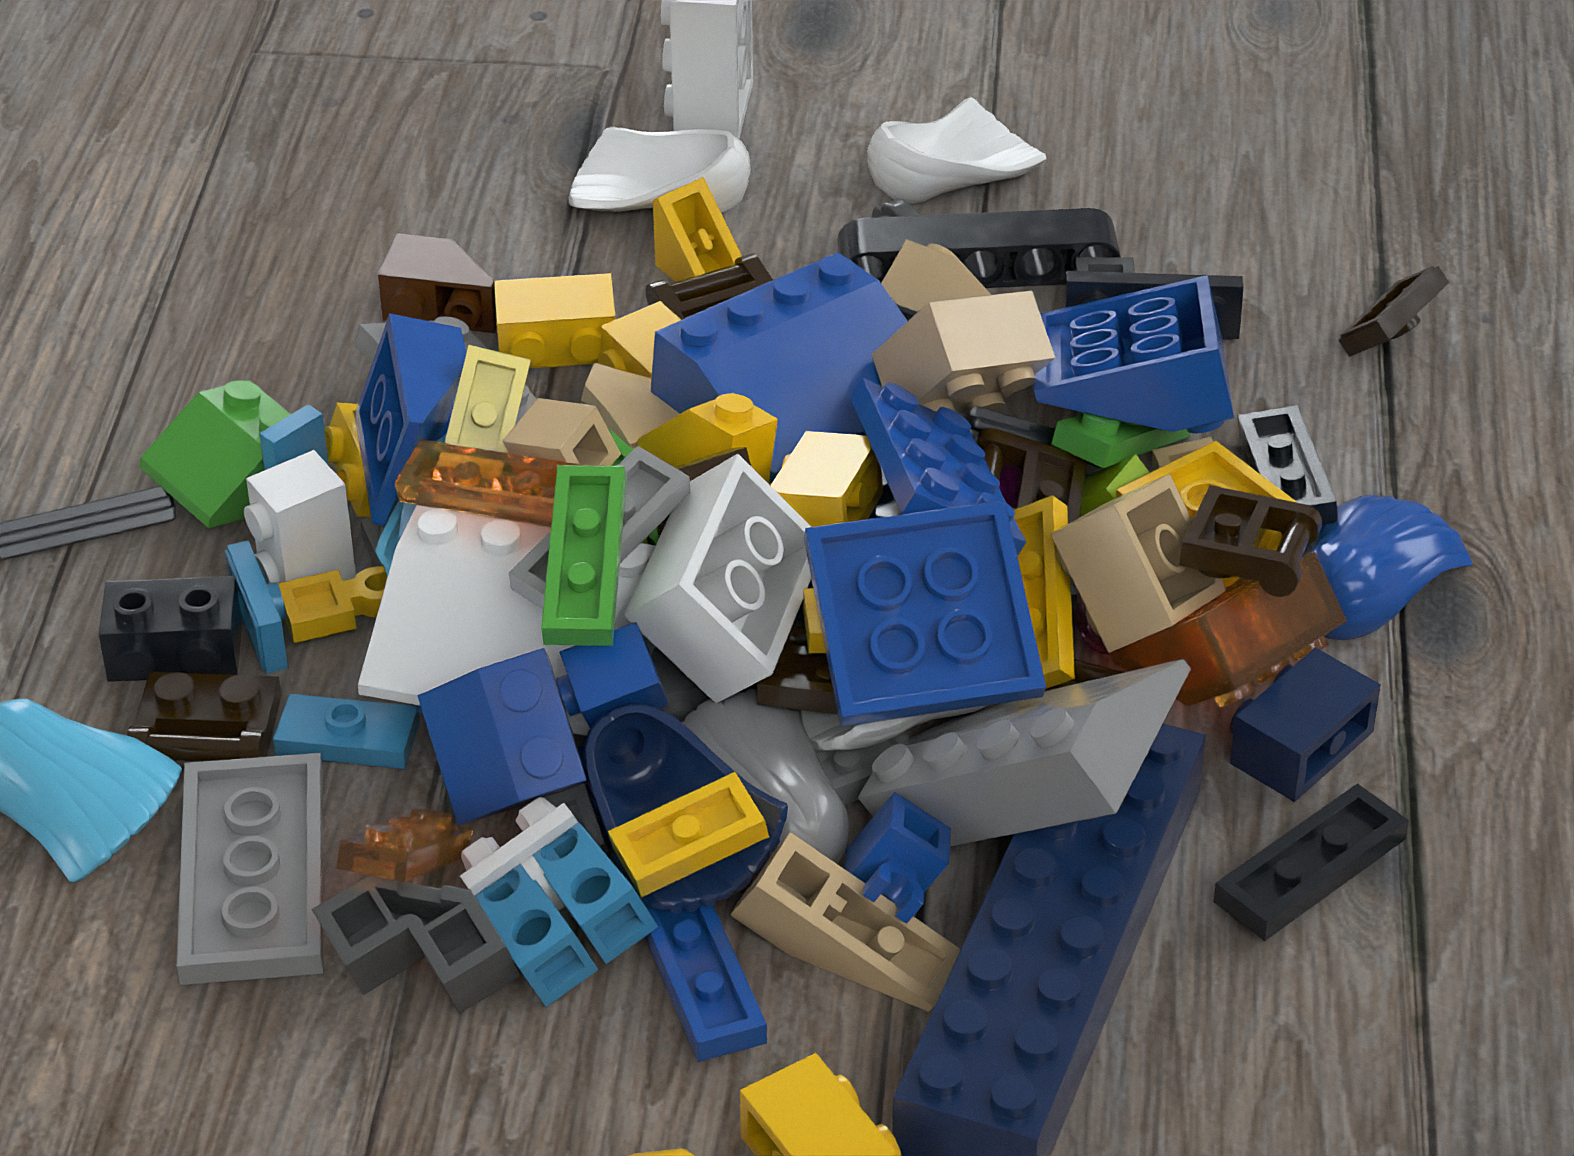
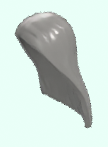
[682,688,849,864]

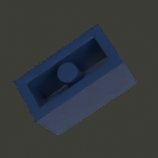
[1230,647,1381,802]

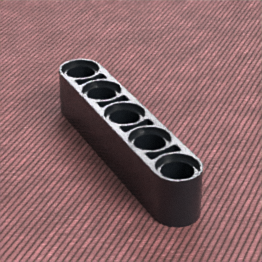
[837,208,1121,288]

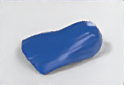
[1293,495,1472,640]

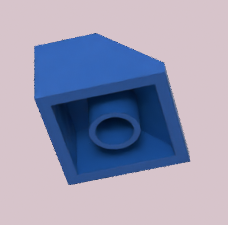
[417,648,589,826]

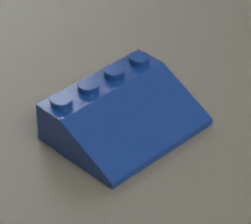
[651,252,908,483]
[1034,275,1234,434]

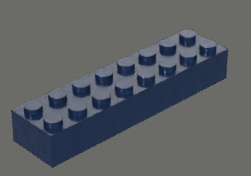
[892,724,1206,1156]

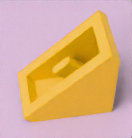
[653,177,742,282]

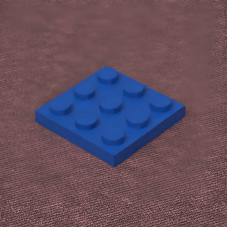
[804,500,1046,727]

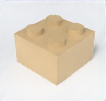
[871,290,1055,413]
[1051,473,1226,653]

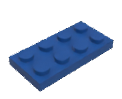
[850,378,1026,556]

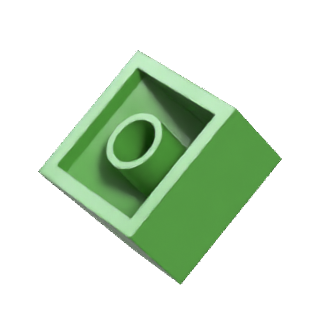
[139,380,291,528]

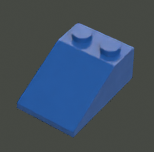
[355,313,466,526]

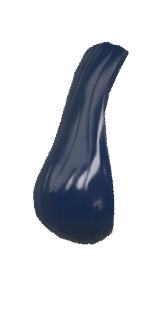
[583,703,788,914]

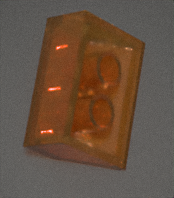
[1109,551,1347,707]

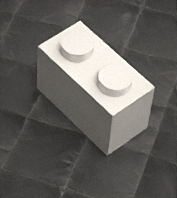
[244,450,356,584]

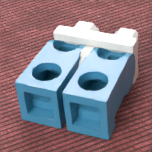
[460,797,658,1007]

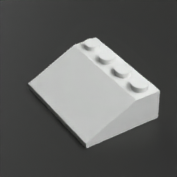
[358,505,655,736]

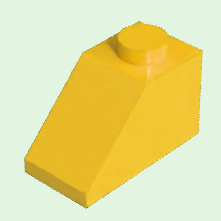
[637,393,778,484]

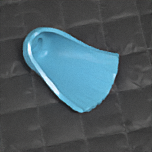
[0,698,182,882]

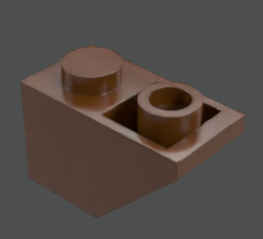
[378,233,497,333]

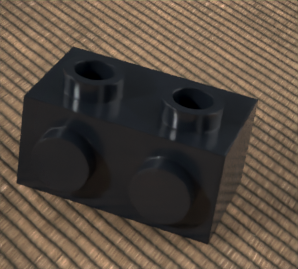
[98,576,242,682]

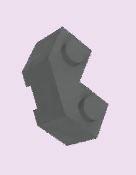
[312,872,521,1014]

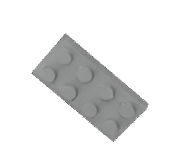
[177,753,323,985]

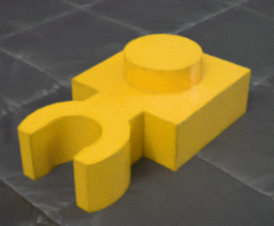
[277,566,387,643]

